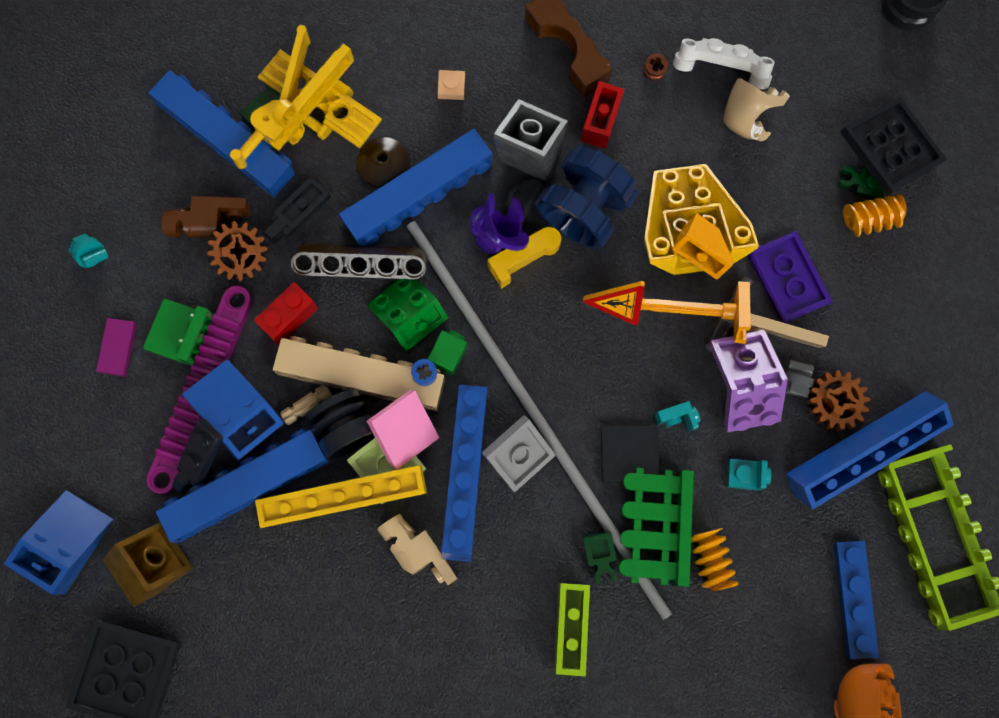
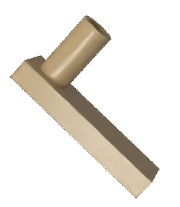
[740,313,829,361]

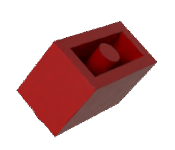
[581,81,624,149]
[254,282,318,346]

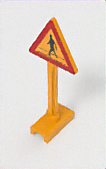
[583,281,751,344]

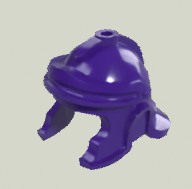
[469,194,529,254]

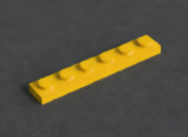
[255,465,427,528]

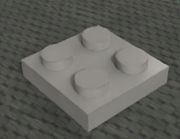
[482,415,556,493]

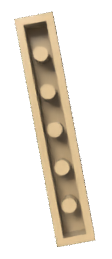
[273,336,445,412]

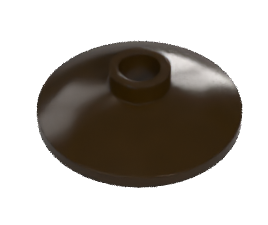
[357,137,410,188]

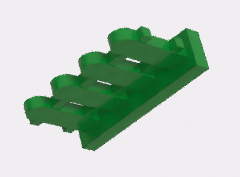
[618,468,694,587]

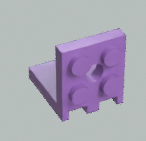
[710,330,788,432]

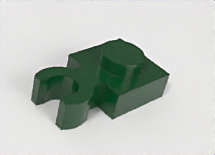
[837,167,884,200]
[583,531,617,585]

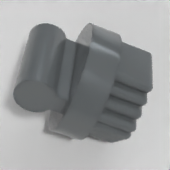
[785,360,814,398]

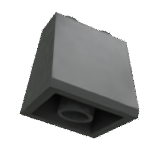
[493,99,568,182]

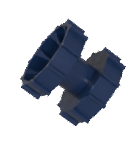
[534,145,640,250]

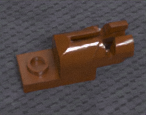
[161,196,252,238]

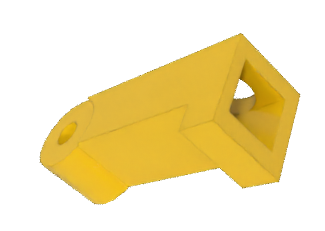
[488,227,561,289]

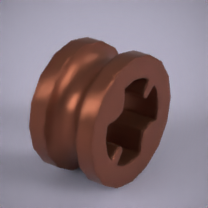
[643,54,668,81]

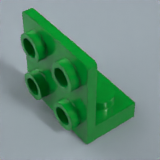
[367,279,448,352]
[143,299,213,366]

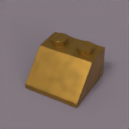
[103,522,193,607]

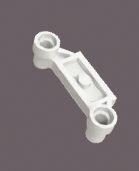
[673,38,775,90]

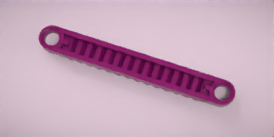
[147,286,253,495]

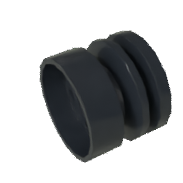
[305,389,375,460]

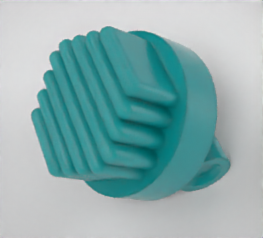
[68,234,108,268]

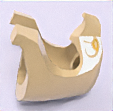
[723,78,790,141]

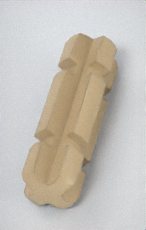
[280,384,332,425]

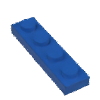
[834,541,879,659]

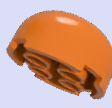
[834,664,902,718]

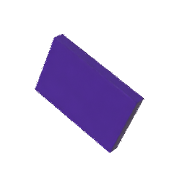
[747,231,833,323]

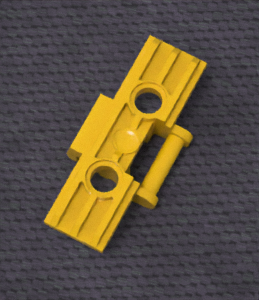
[258,49,382,149]

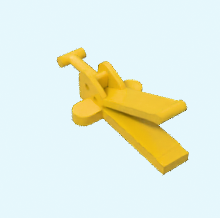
[230,25,354,169]

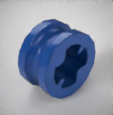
[411,359,437,387]

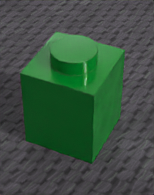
[428,330,468,377]

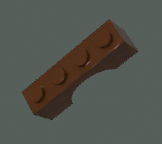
[525,0,611,98]

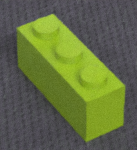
[554,583,590,676]

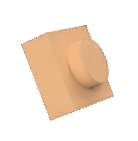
[438,70,465,100]

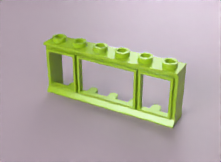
[878,444,999,631]

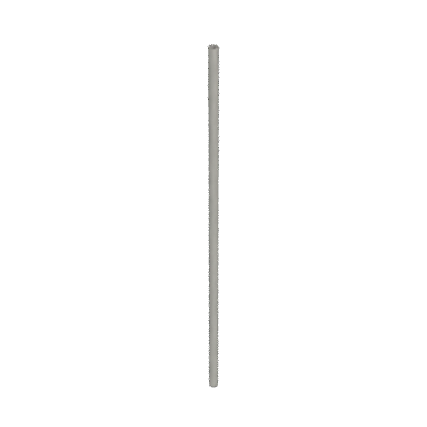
[407,221,672,620]

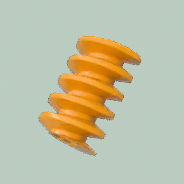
[843,194,907,237]
[691,528,739,592]

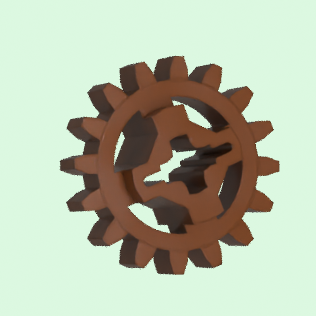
[206,221,267,281]
[807,370,871,431]

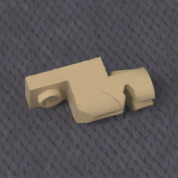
[377,514,458,585]

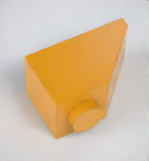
[673,213,734,280]

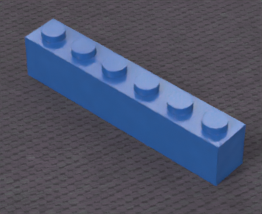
[148,70,295,198]
[339,128,492,246]
[442,385,487,562]
[786,392,954,510]
[156,429,330,543]

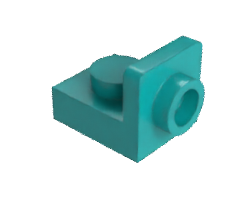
[654,401,700,432]
[726,459,771,491]

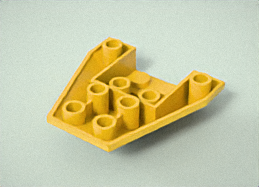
[644,164,759,275]

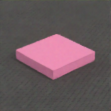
[367,390,439,470]

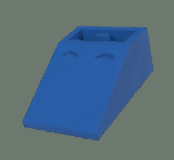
[182,359,284,460]
[4,490,114,595]

